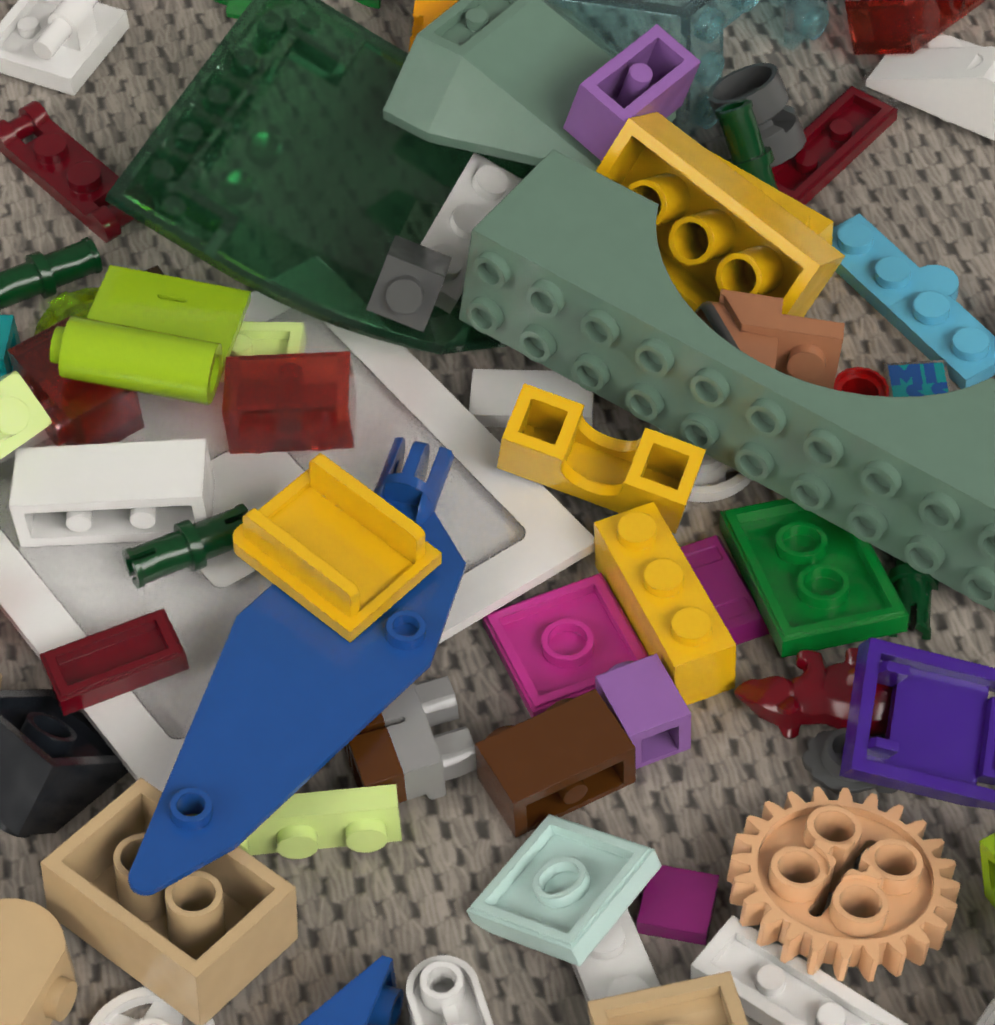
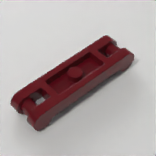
[0,101,154,244]

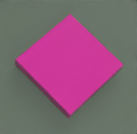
[482,573,648,718]

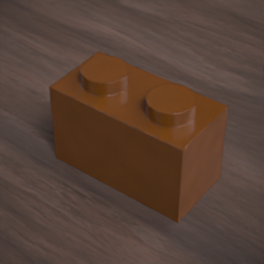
[475,689,636,838]

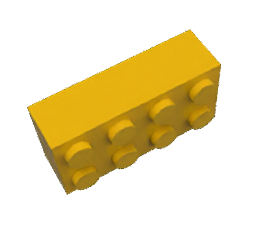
[596,112,845,317]

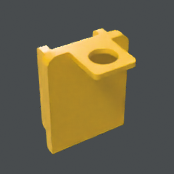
[232,453,442,643]

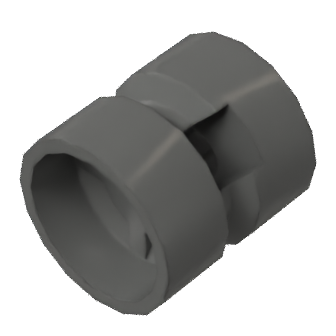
[707,63,807,168]

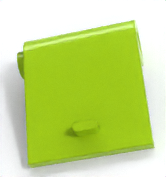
[50,265,251,406]

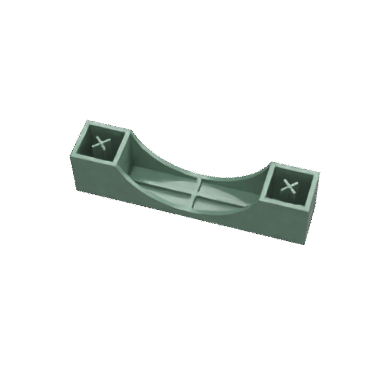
[459,150,995,612]

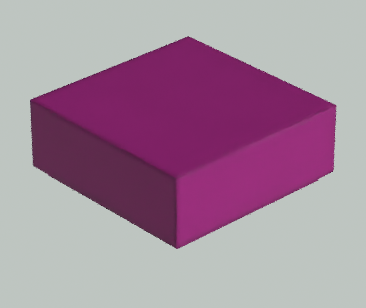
[637,865,719,945]

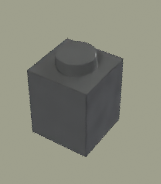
[366,235,452,332]

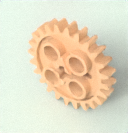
[727,787,960,982]

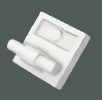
[0,0,129,96]

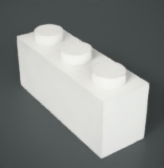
[9,438,215,548]

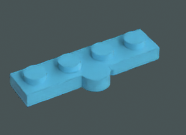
[832,213,995,389]

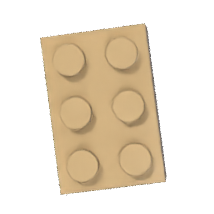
[40,778,298,1025]

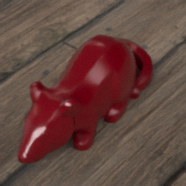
[734,648,892,739]

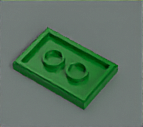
[719,498,909,658]

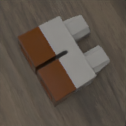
[344,676,477,803]

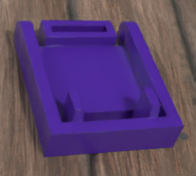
[840,637,995,810]

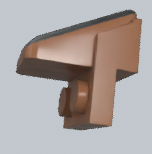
[695,289,845,389]

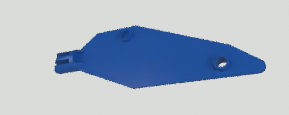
[128,437,466,896]

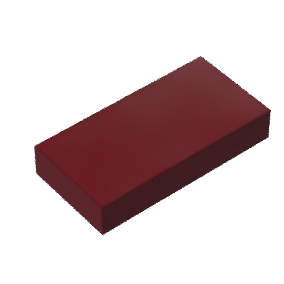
[39,608,189,716]

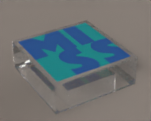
[883,360,952,397]

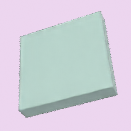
[466,814,662,967]

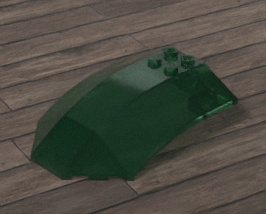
[105,0,536,355]

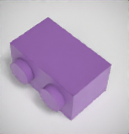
[563,24,701,161]

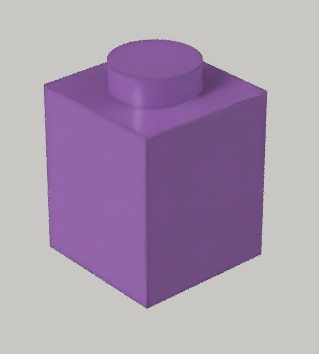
[595,653,691,769]

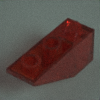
[844,0,985,55]

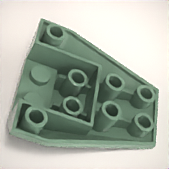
[383,0,676,171]

